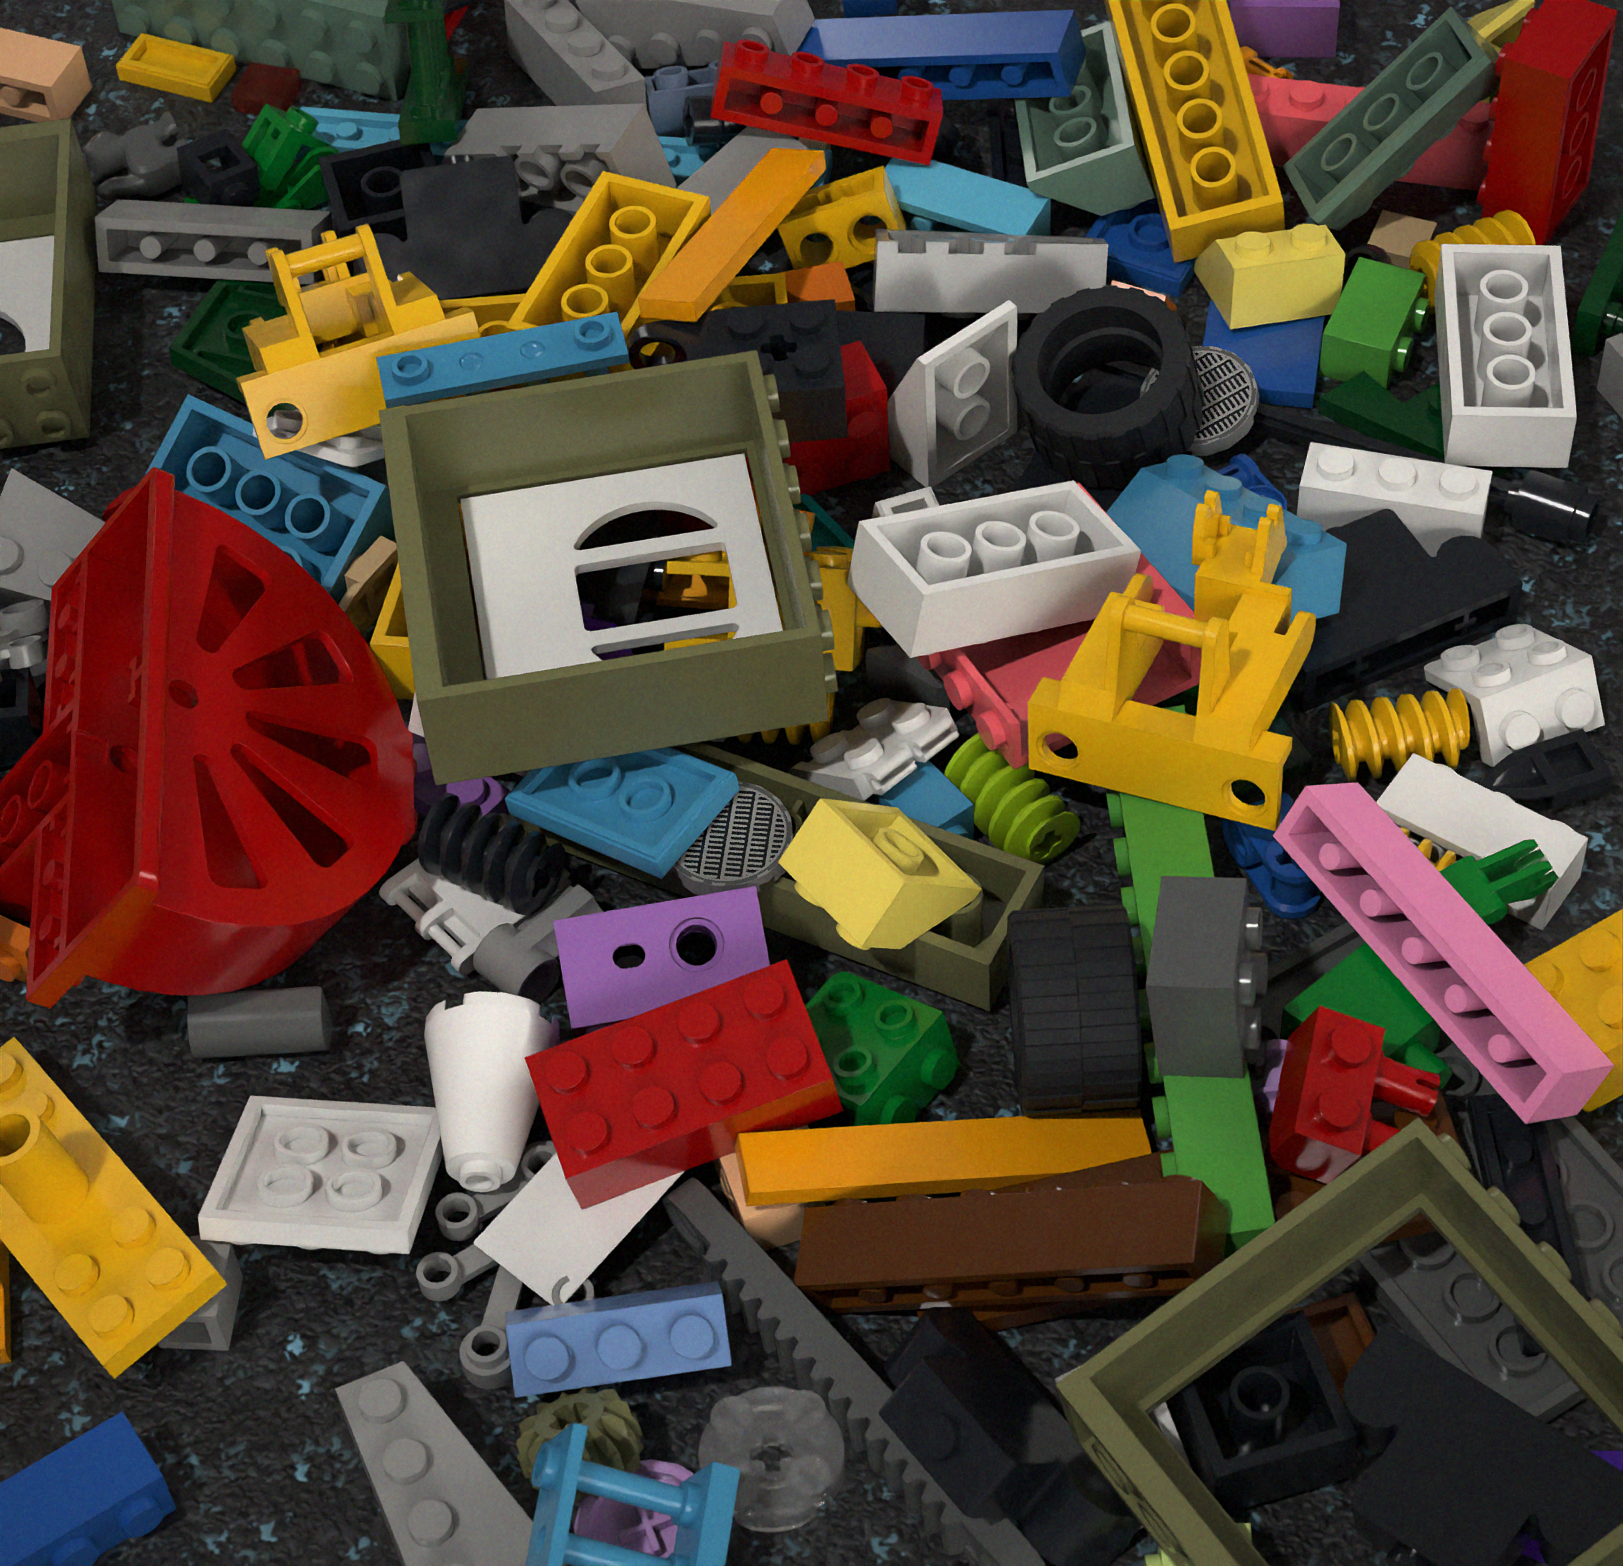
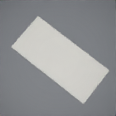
[474,1152,684,1305]

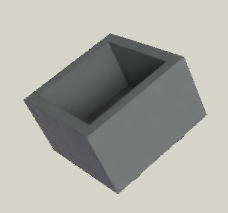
[1146,876,1268,1078]

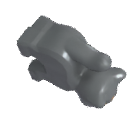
[82,111,187,201]

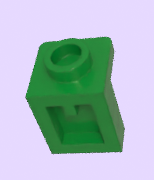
[241,103,330,191]

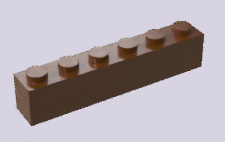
[794,1175,1228,1314]

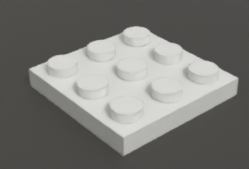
[198,1096,443,1254]

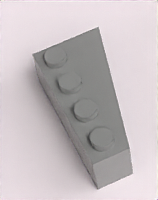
[575,0,815,69]
[444,103,677,216]
[873,229,1108,320]
[0,468,106,617]

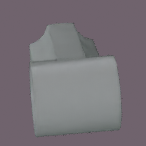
[473,884,603,1004]

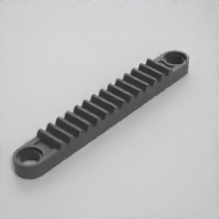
[662,1177,1046,1566]

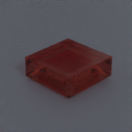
[231,62,302,115]

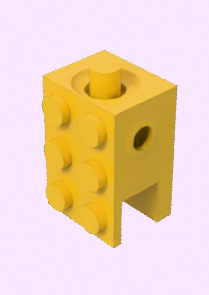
[664,543,882,671]

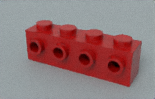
[710,39,943,165]

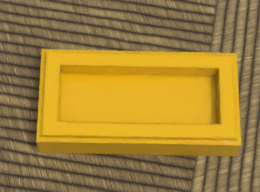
[116,33,237,103]

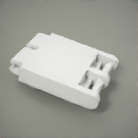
[790,698,959,801]
[379,813,571,975]

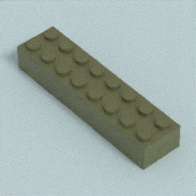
[521,742,1044,1011]

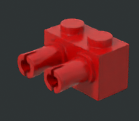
[1264,1005,1440,1184]

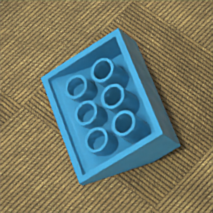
[145,394,395,604]

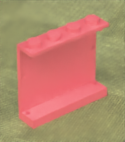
[917,483,1202,770]

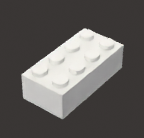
[1434,244,1577,468]
[847,480,1141,658]

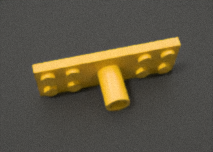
[0,1036,227,1379]

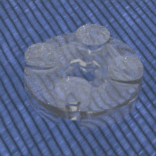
[699,1387,845,1532]

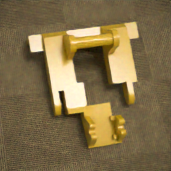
[236,224,481,460]
[1028,490,1316,831]

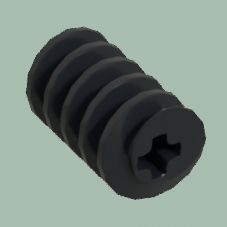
[418,793,565,916]

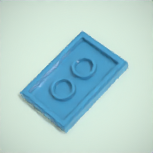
[505,747,740,879]

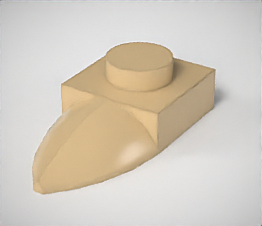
[338,536,398,634]

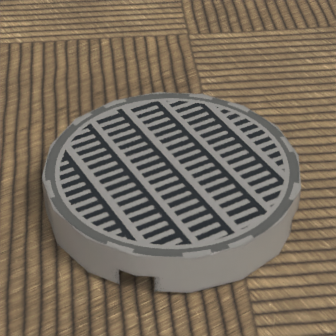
[1140,346,1259,456]
[669,781,793,895]

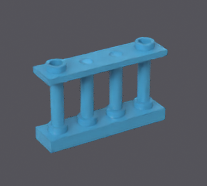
[376,312,630,409]
[525,1422,740,1566]

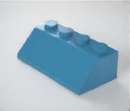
[1106,454,1347,623]

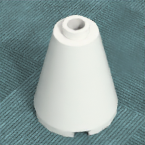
[424,991,560,1192]

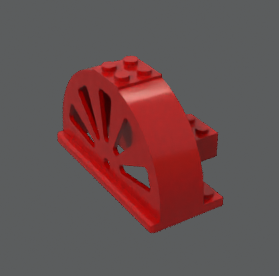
[0,467,418,1009]

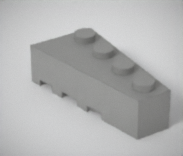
[335,1361,568,1566]

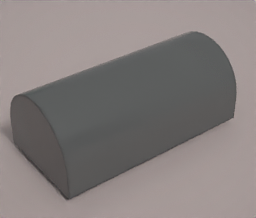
[187,986,332,1059]

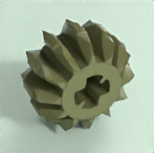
[516,1386,644,1505]

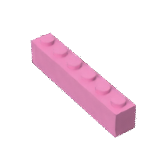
[1273,782,1615,1124]

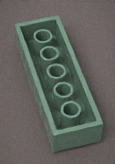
[112,0,412,102]

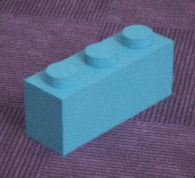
[870,158,1051,236]

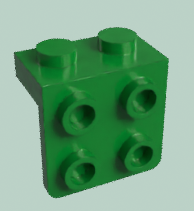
[805,972,961,1126]

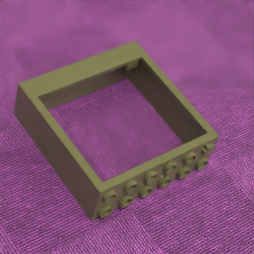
[1055,1117,1623,1566]

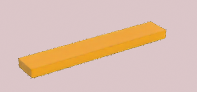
[638,148,826,323]
[735,1109,1152,1206]

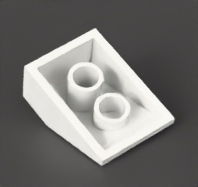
[887,300,1017,488]

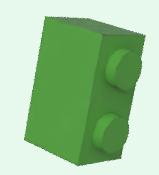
[1319,257,1431,390]

